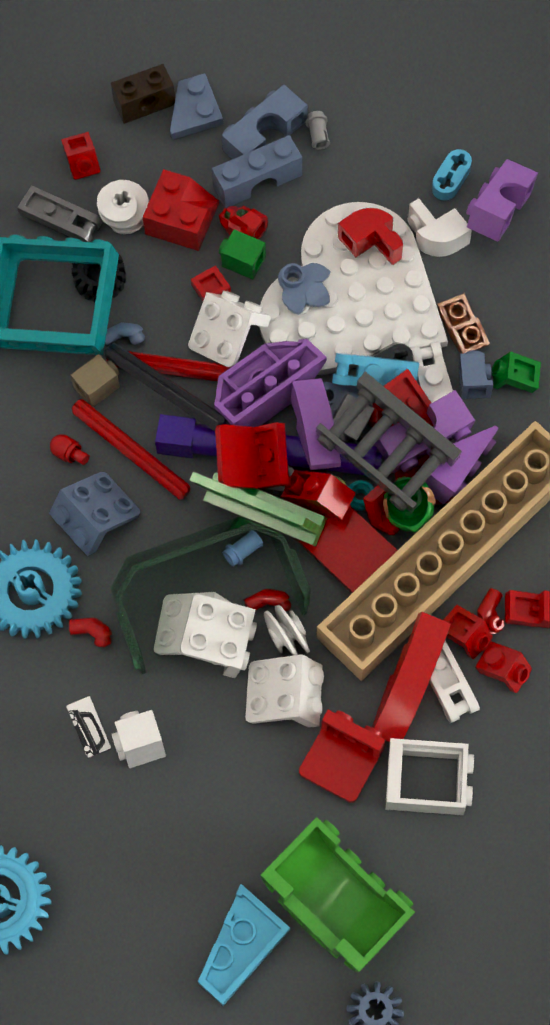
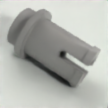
[305,111,330,150]

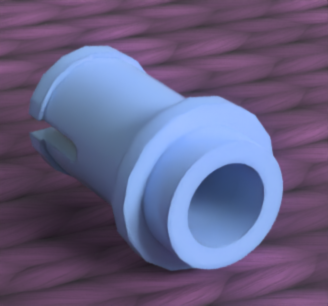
[222,530,263,567]

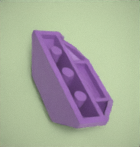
[214,339,327,427]

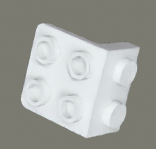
[188,291,272,368]
[154,592,231,665]
[180,594,257,678]
[245,654,324,728]

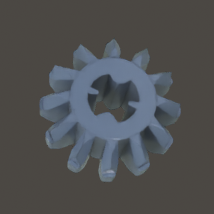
[346,981,404,1025]

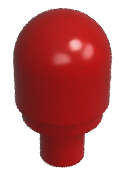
[50,434,90,465]

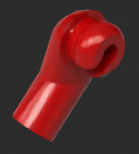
[243,588,291,612]
[477,588,504,634]
[69,618,112,647]

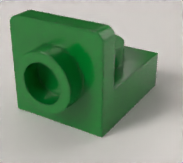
[491,351,541,393]

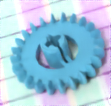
[0,539,82,639]
[0,845,52,955]

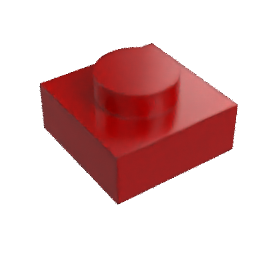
[190,265,231,301]

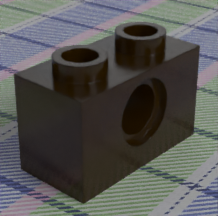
[111,64,175,124]

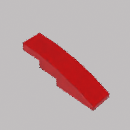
[505,590,550,628]
[372,612,451,743]

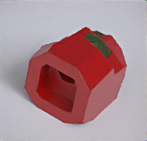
[219,205,268,240]

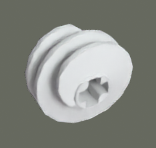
[97,180,149,234]
[264,605,310,656]

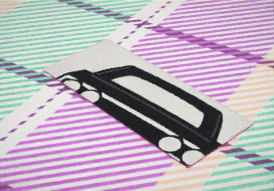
[66,696,111,758]

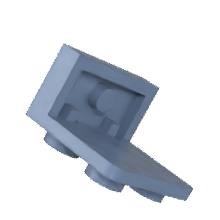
[49,472,140,556]

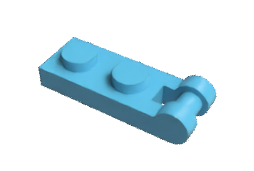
[332,353,419,386]

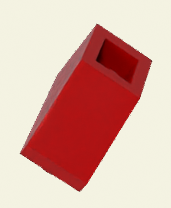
[280,470,356,520]

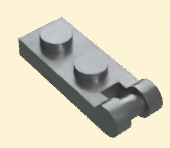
[17,185,103,242]

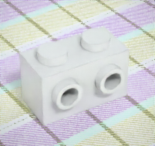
[111,710,166,769]

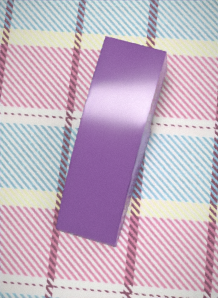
[290,378,341,470]

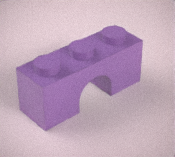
[466,159,538,242]
[375,390,475,474]

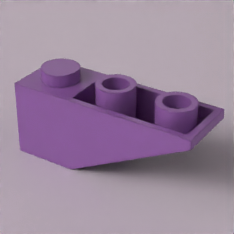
[425,426,499,505]

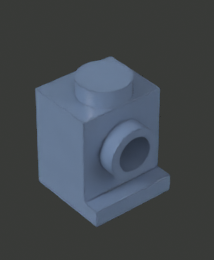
[458,350,493,399]

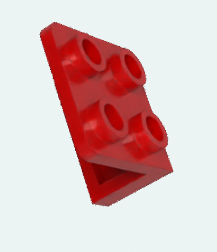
[215,422,289,489]
[299,709,385,803]

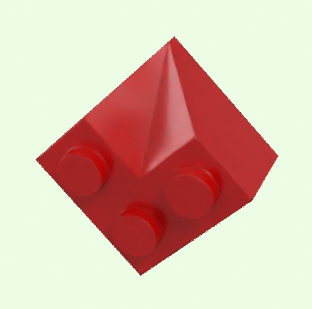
[143,169,219,251]

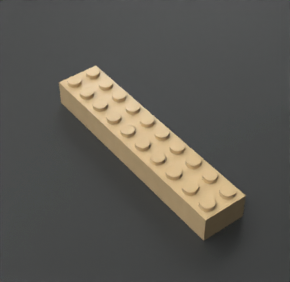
[317,421,550,682]

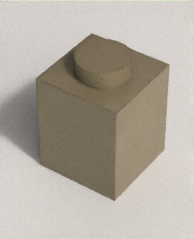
[70,354,120,407]

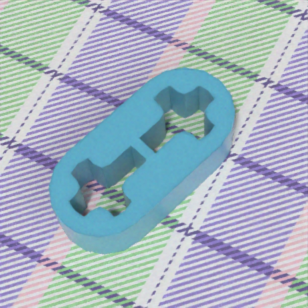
[432,149,472,201]

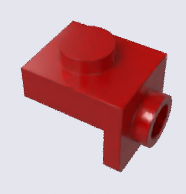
[363,485,400,535]
[475,641,532,693]

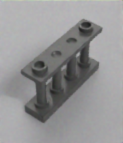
[316,371,462,514]

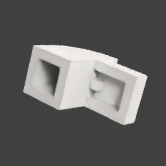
[407,199,472,257]

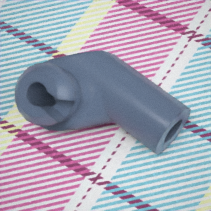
[105,322,145,346]

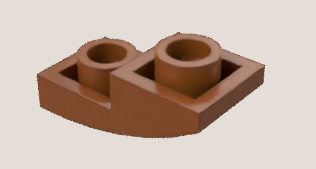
[437,294,490,354]

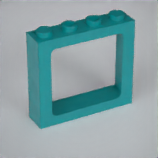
[0,235,119,356]

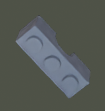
[222,84,308,159]
[212,135,302,208]

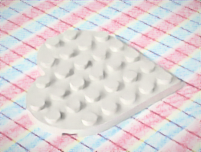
[259,202,448,375]

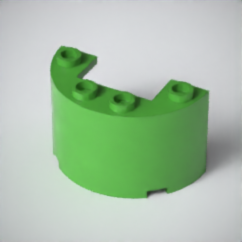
[260,817,415,973]

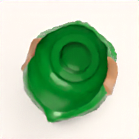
[383,476,436,532]

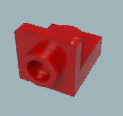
[61,132,101,180]
[443,605,492,659]

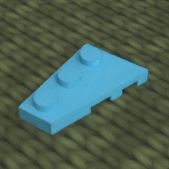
[198,884,290,1006]

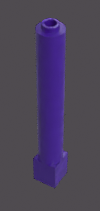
[155,414,382,476]

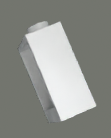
[385,738,474,815]

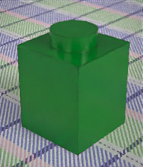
[219,229,266,280]

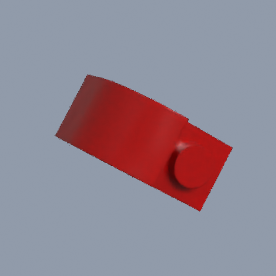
[338,208,403,265]

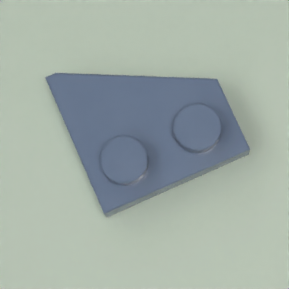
[170,73,223,140]

